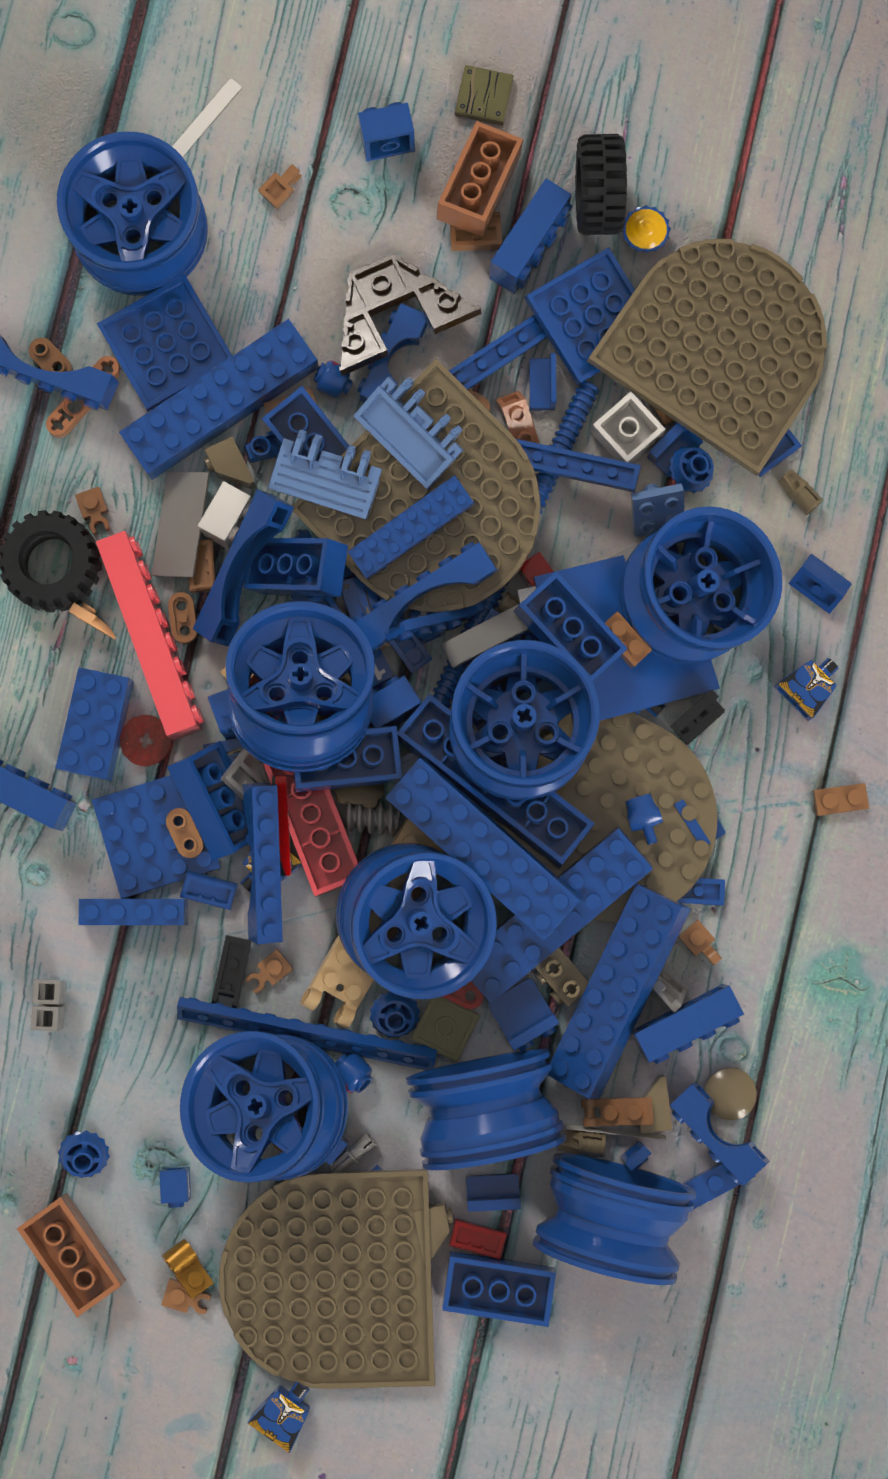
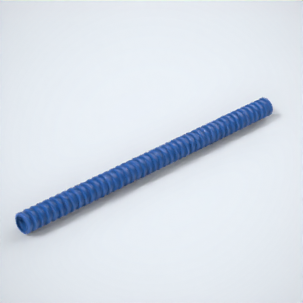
[432,381,600,708]

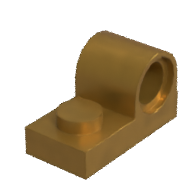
[161,1239,214,1300]

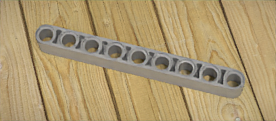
[440,544,639,668]

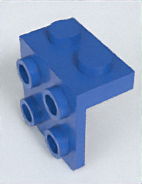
[488,979,559,1052]

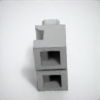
[31,979,66,1031]

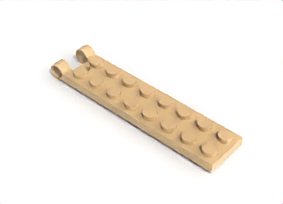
[300,817,444,1029]

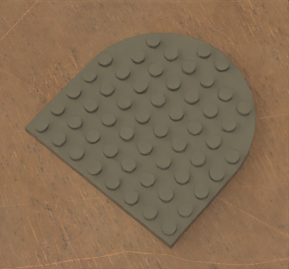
[587,239,827,476]
[292,359,541,613]
[495,712,717,922]
[219,1169,435,1389]

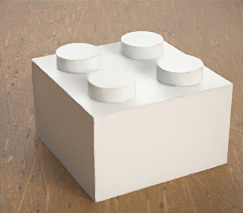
[591,392,665,463]
[198,481,252,550]

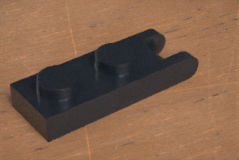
[211,935,252,1008]

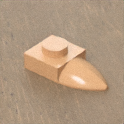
[69,603,116,639]

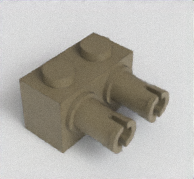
[533,948,589,1007]

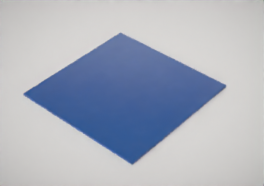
[533,544,720,721]

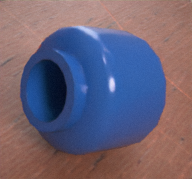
[313,360,353,398]
[335,1054,373,1093]

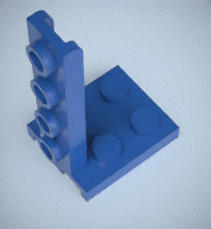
[385,602,485,642]

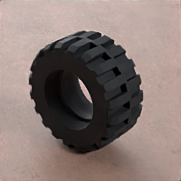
[575,134,627,235]
[0,510,102,613]

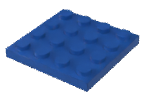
[524,247,635,385]
[97,274,232,412]
[92,775,221,899]

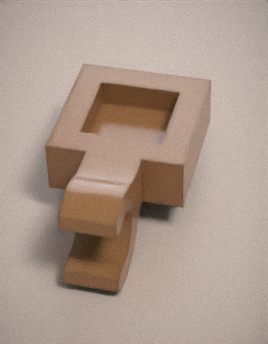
[258,164,302,210]
[678,920,722,965]

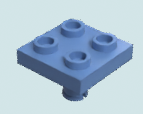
[631,483,684,537]

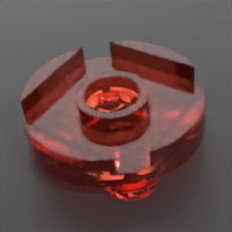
[120,715,173,767]

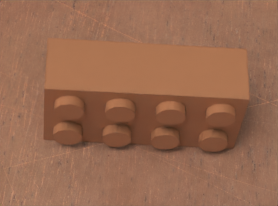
[436,121,523,237]
[17,1193,126,1317]

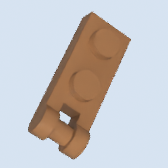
[581,1097,654,1127]

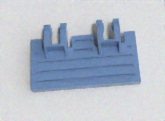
[354,377,464,489]
[268,430,382,520]

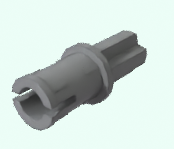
[329,1132,377,1172]

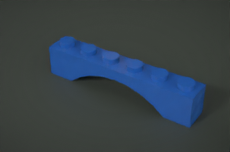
[0,335,119,410]
[193,489,294,647]
[352,542,499,651]
[243,782,283,945]

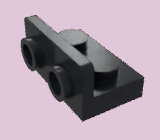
[670,689,725,745]

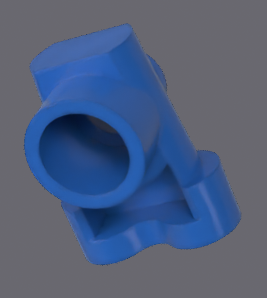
[244,431,282,463]

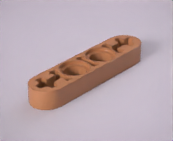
[46,356,121,438]

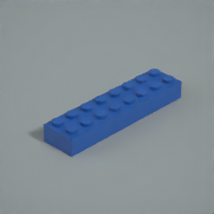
[348,475,475,579]

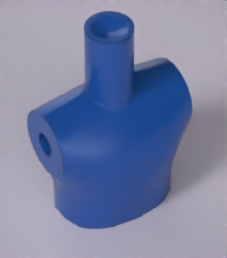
[625,794,663,845]

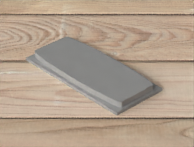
[151,472,210,578]

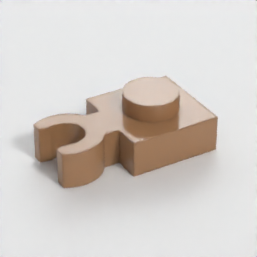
[75,486,110,535]
[245,949,294,993]
[161,1278,212,1314]

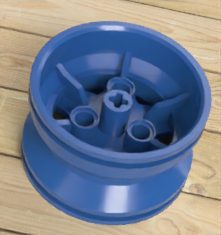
[57,132,208,296]
[619,507,782,664]
[226,601,375,772]
[449,640,600,800]
[336,843,497,999]
[180,1031,348,1182]
[406,1049,566,1170]
[533,1153,697,1285]

